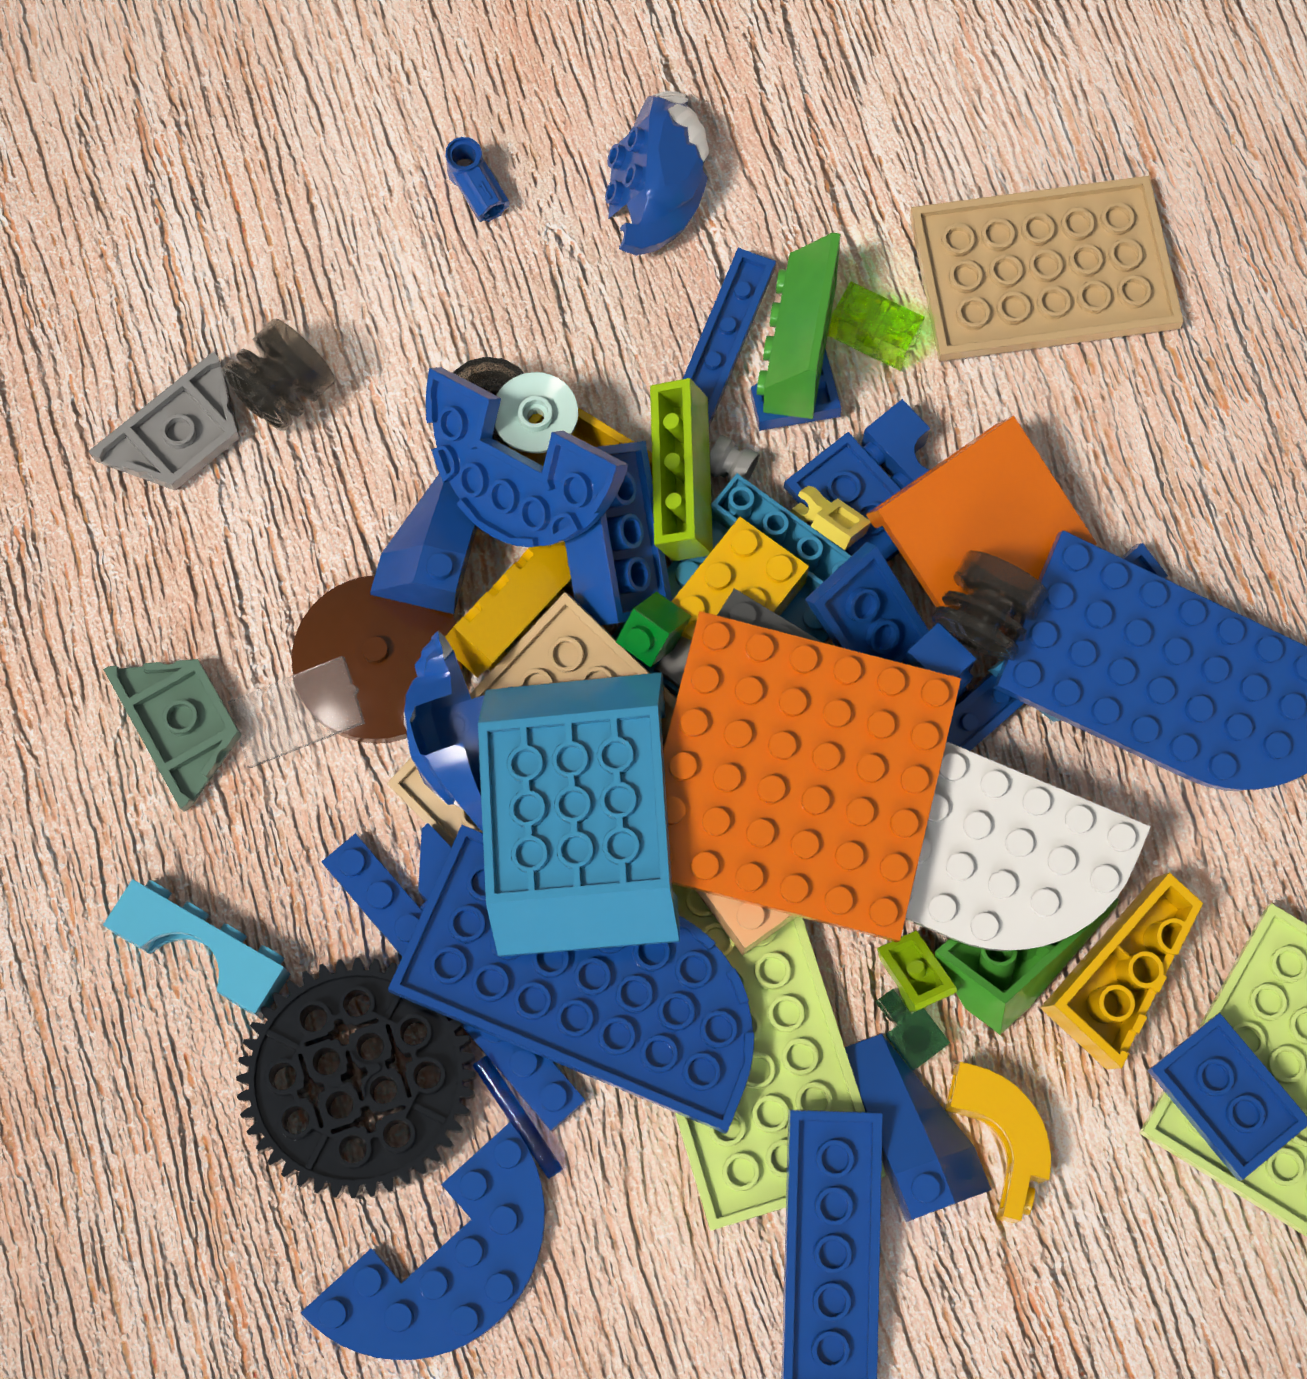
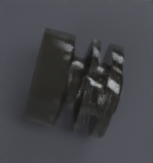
[221,318,336,432]
[932,550,1049,661]

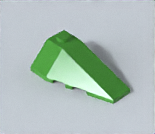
[935,898,1119,1035]

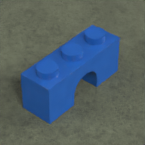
[861,399,931,489]

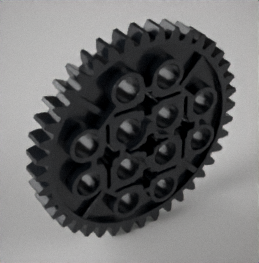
[236,958,477,1200]

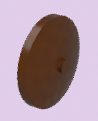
[291,575,464,744]

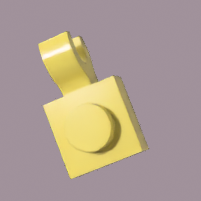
[790,486,871,550]

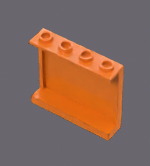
[866,416,1097,643]

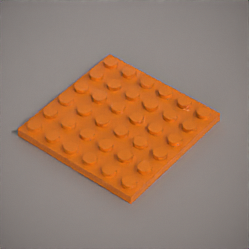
[663,611,961,942]

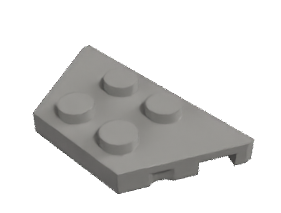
[88,351,240,491]

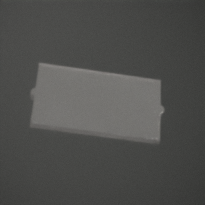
[228,656,365,768]

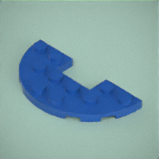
[426,367,628,547]
[300,1122,545,1360]

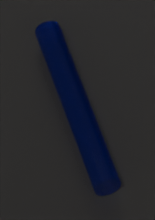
[472,1055,563,1179]

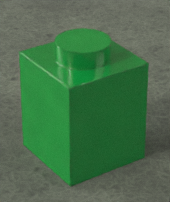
[616,591,692,667]

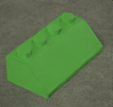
[757,233,841,419]

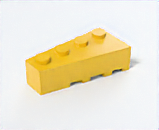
[445,542,571,678]
[1040,872,1203,1069]

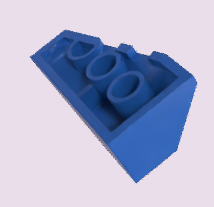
[370,474,477,614]

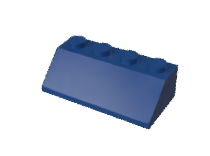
[565,441,672,625]

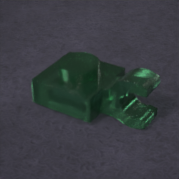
[875,989,950,1071]

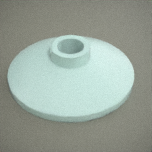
[495,372,578,454]

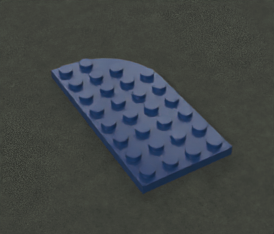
[993,530,1307,791]
[388,825,754,1134]

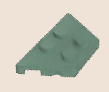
[103,659,242,812]

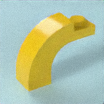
[945,1061,1051,1223]

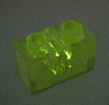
[828,281,925,371]

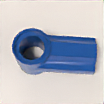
[445,137,510,222]

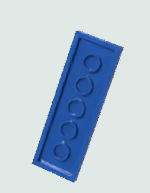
[781,1109,883,1379]

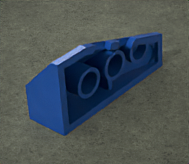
[845,1034,991,1222]

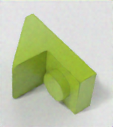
[877,930,957,1013]

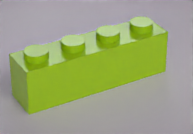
[650,378,713,561]

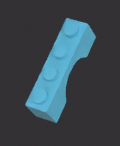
[103,879,290,1020]

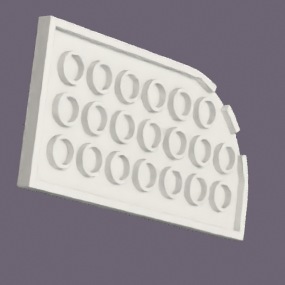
[905,741,1151,951]

